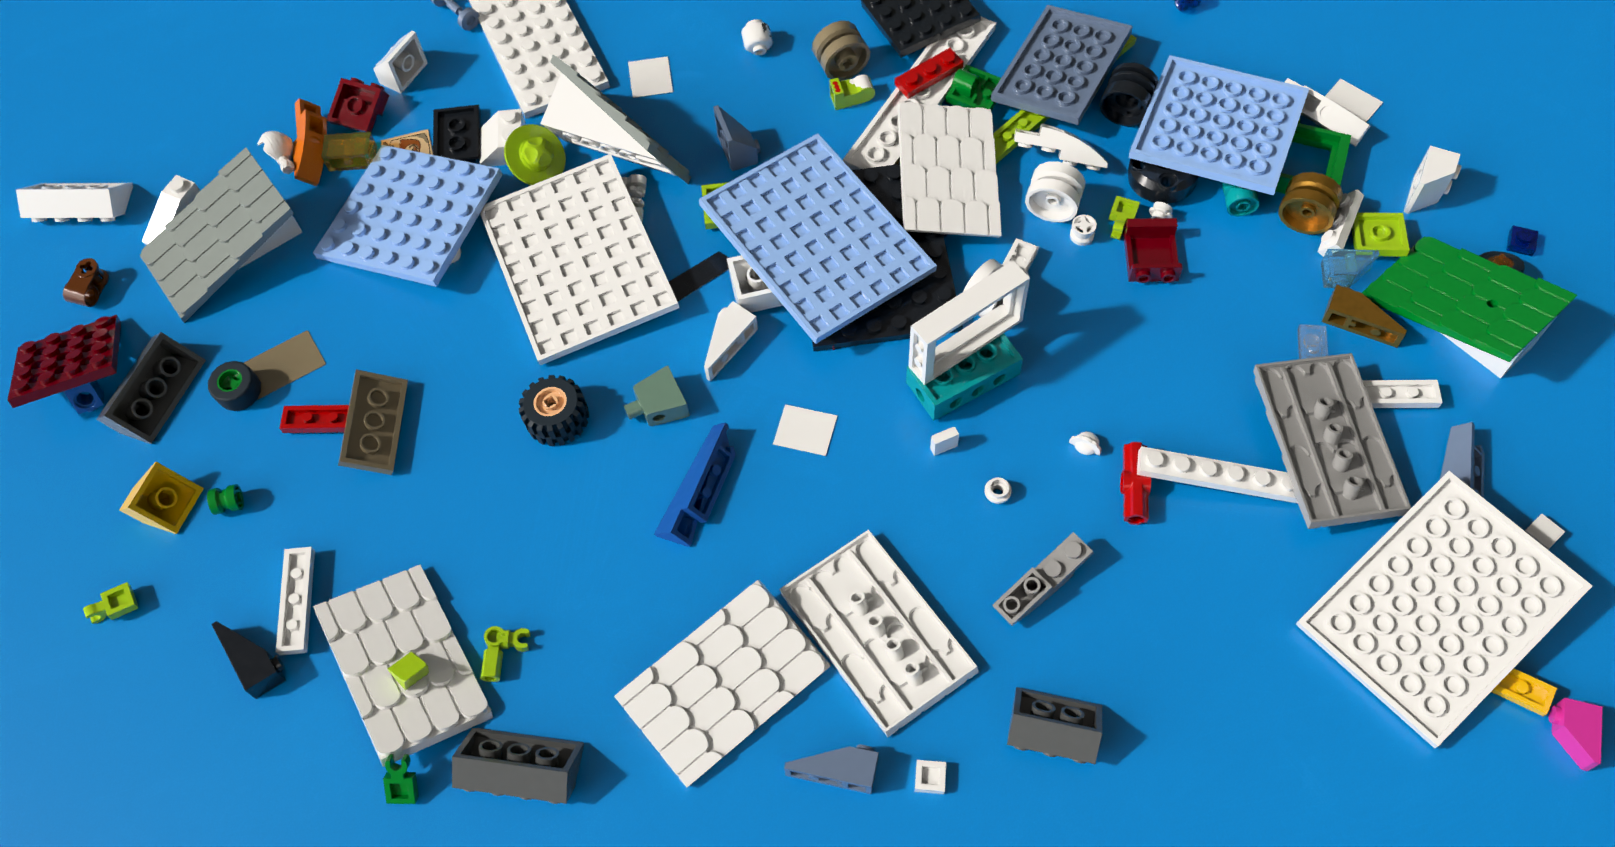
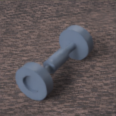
[431,0,479,31]

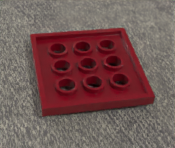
[8,315,121,408]

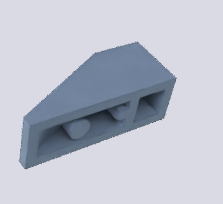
[784,745,878,794]

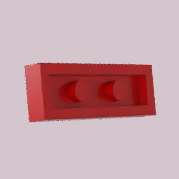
[894,48,964,99]
[279,405,349,433]

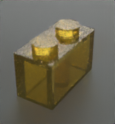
[321,132,377,171]

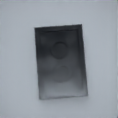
[433,105,481,164]

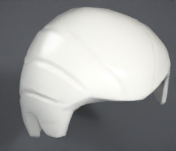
[257,131,295,174]

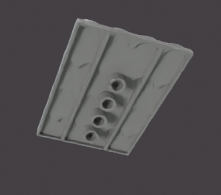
[1253,353,1411,529]

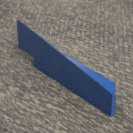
[654,423,736,547]

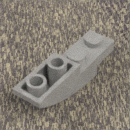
[992,532,1093,626]

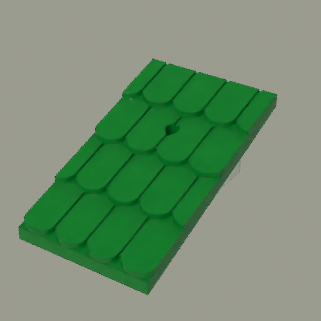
[1362,236,1577,378]

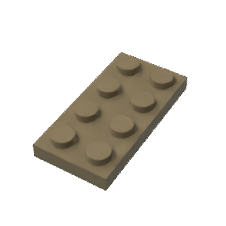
[338,369,408,475]

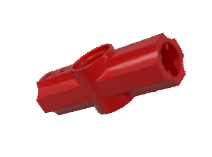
[1120,442,1151,525]

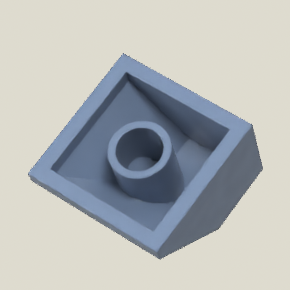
[713,105,761,171]

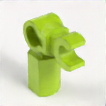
[480,626,531,682]

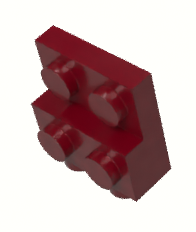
[327,77,389,134]

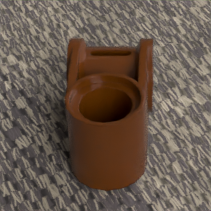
[63,258,109,307]

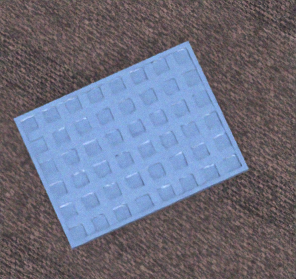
[699,133,937,344]

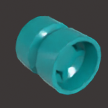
[1221,182,1260,216]

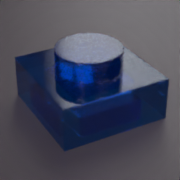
[1506,225,1539,256]

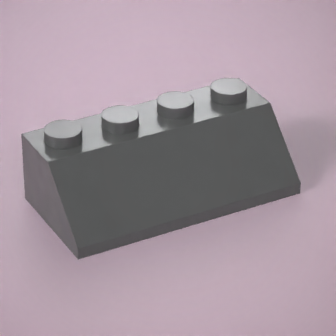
[96,332,206,444]
[452,728,584,804]

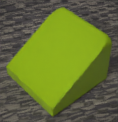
[388,652,429,690]

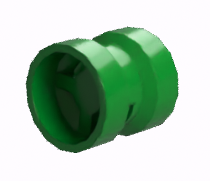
[207,484,244,515]

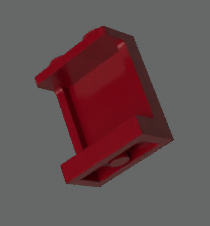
[1123,218,1183,283]

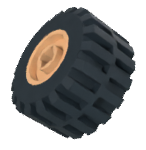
[519,375,589,446]

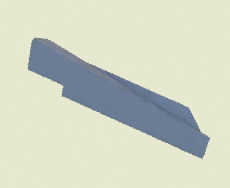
[1440,422,1485,498]

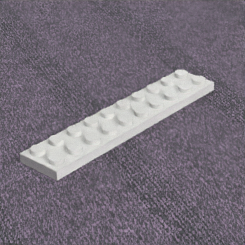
[843,17,996,170]

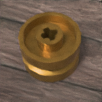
[1278,172,1343,234]

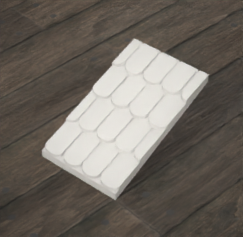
[897,102,1002,238]
[779,530,979,737]
[313,565,493,767]
[614,580,831,787]

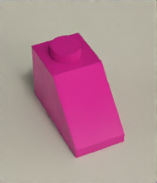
[1549,698,1603,771]

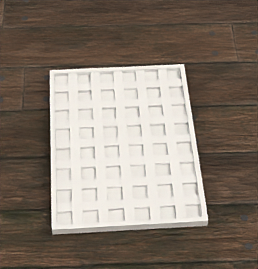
[480,154,680,366]

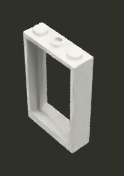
[909,260,1030,385]

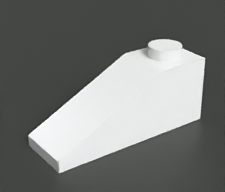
[142,175,200,245]
[704,301,758,382]

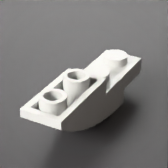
[1285,78,1370,147]
[1014,123,1108,170]

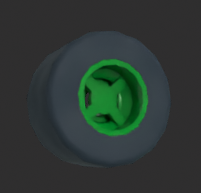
[208,361,261,411]

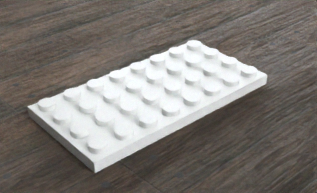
[468,0,610,119]

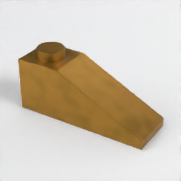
[1322,285,1407,348]

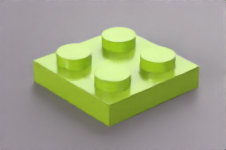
[1351,213,1410,257]

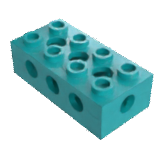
[906,333,1023,421]

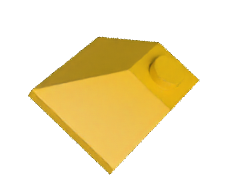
[119,462,204,534]

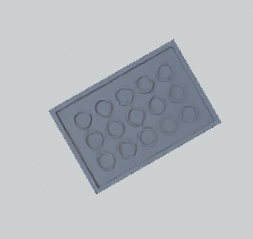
[991,5,1132,125]

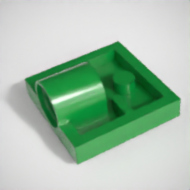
[945,64,1001,111]

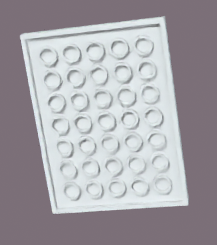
[1296,471,1592,748]

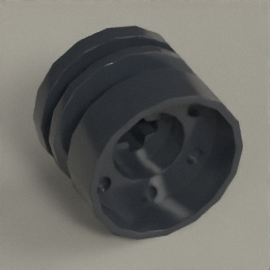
[1099,62,1158,126]

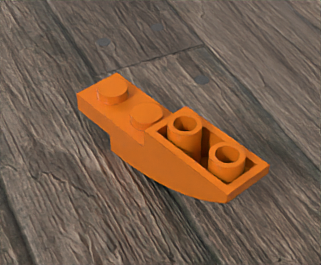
[293,98,327,186]

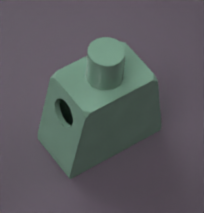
[624,366,690,426]

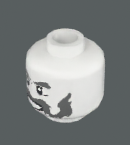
[742,19,773,56]

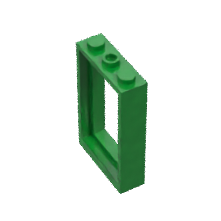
[1275,123,1351,194]

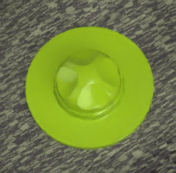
[504,124,566,185]

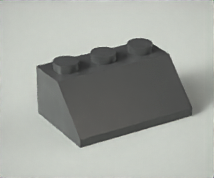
[1007,687,1102,764]

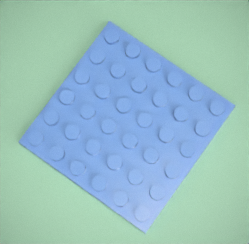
[1129,55,1309,195]
[313,145,503,287]

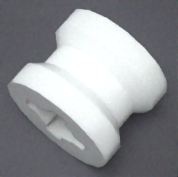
[1070,214,1097,246]

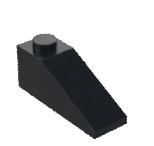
[212,621,286,699]

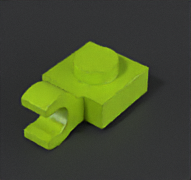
[1109,196,1140,240]
[83,582,139,624]

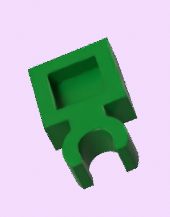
[383,754,419,804]

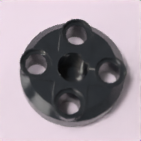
[1128,158,1199,204]

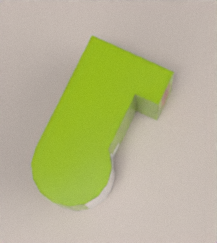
[829,75,875,110]

